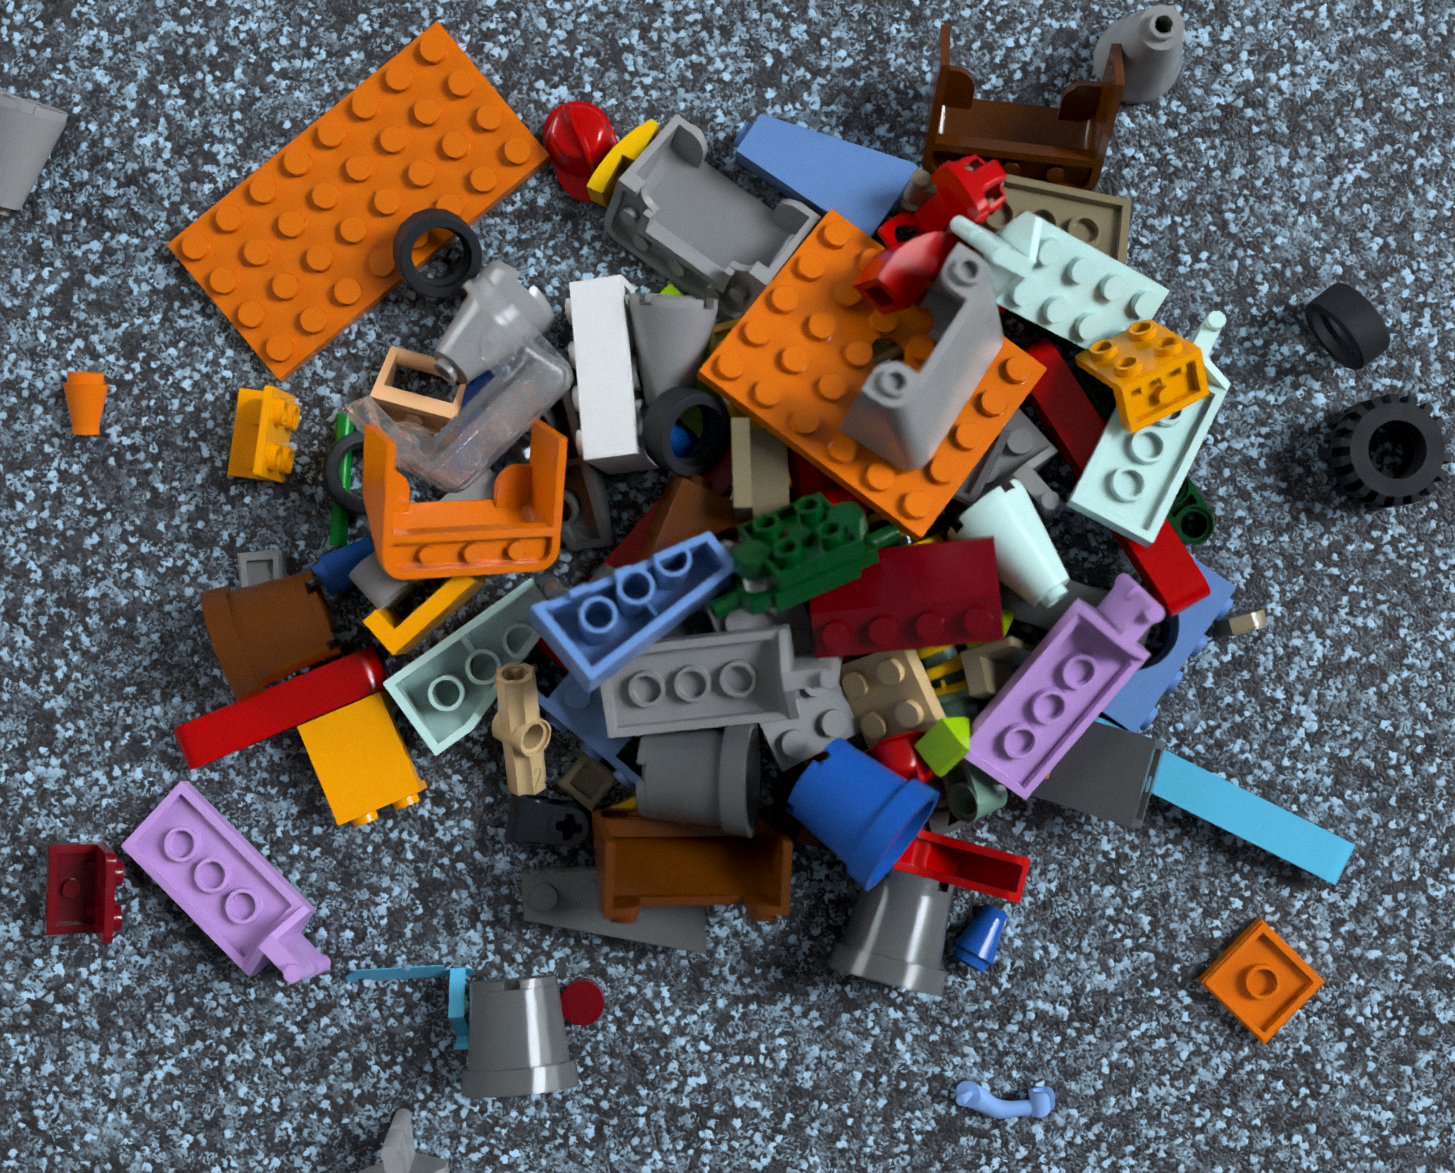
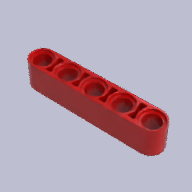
[173,646,387,770]

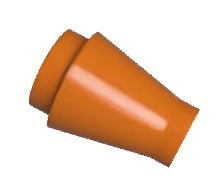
[62,371,109,435]

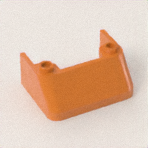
[362,420,568,580]

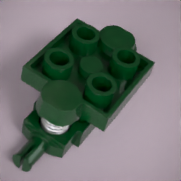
[708,492,901,620]

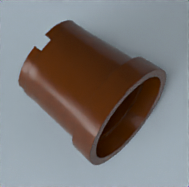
[200,569,342,702]

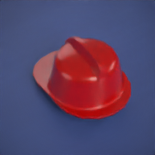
[542,101,626,203]
[863,731,933,784]

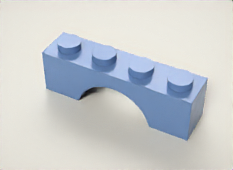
[1100,557,1237,733]

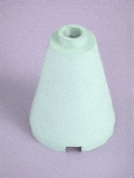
[947,479,1070,609]

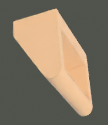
[369,346,469,444]

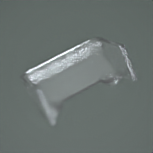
[341,277,573,493]

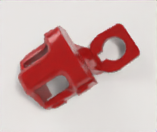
[878,154,1007,248]

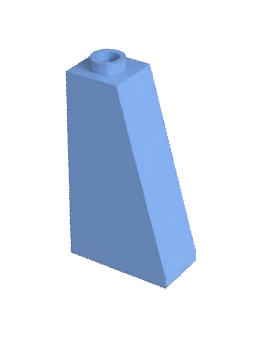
[733,114,919,239]

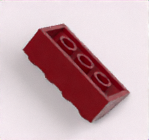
[810,536,1004,659]

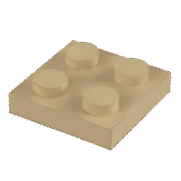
[838,649,946,748]

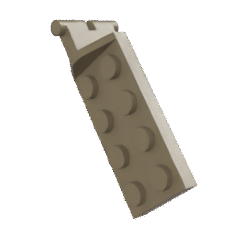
[892,166,1132,265]

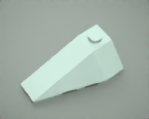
[383,578,548,756]

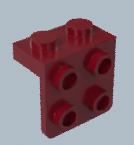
[45,842,124,944]

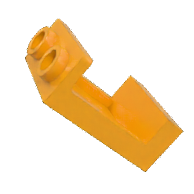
[362,575,487,655]
[297,690,427,828]

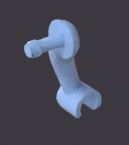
[956,1080,1055,1119]

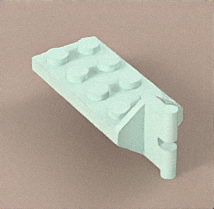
[950,210,1170,350]
[1066,311,1231,548]

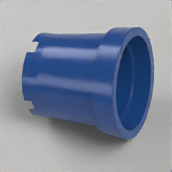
[786,737,940,891]

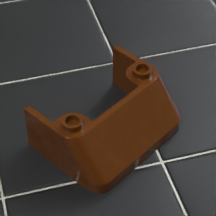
[923,24,1125,191]

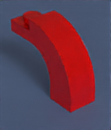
[852,232,1007,316]

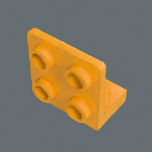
[1075,319,1210,434]
[227,385,300,483]

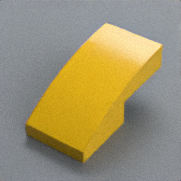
[586,119,660,207]

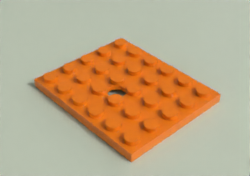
[696,208,1047,543]

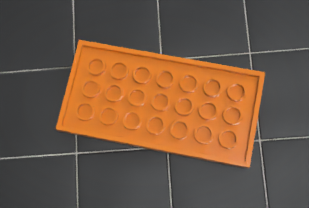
[167,21,551,382]

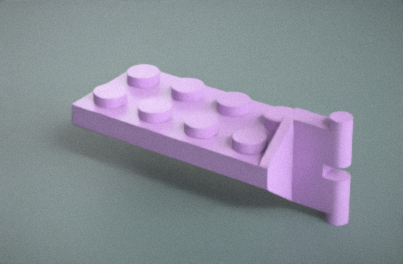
[964,573,1165,800]
[121,781,331,983]

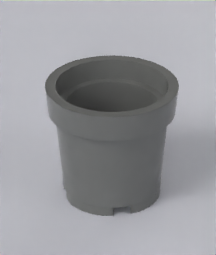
[636,723,762,838]
[828,869,955,997]
[461,975,580,1098]

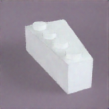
[565,274,660,475]

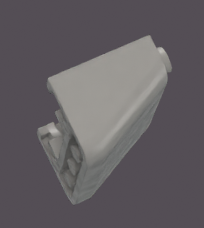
[604,114,821,321]
[838,242,1004,471]

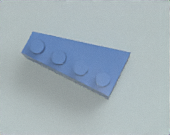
[529,531,736,694]

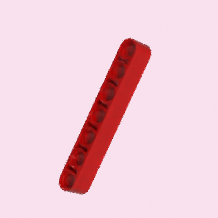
[1023,337,1211,618]

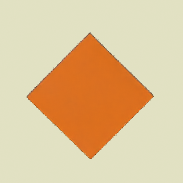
[1197,917,1326,1045]

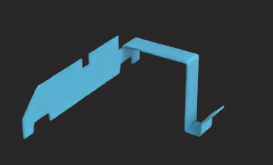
[345,965,475,1050]

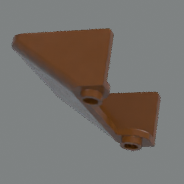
[592,808,793,924]

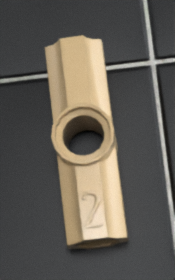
[491,663,551,796]

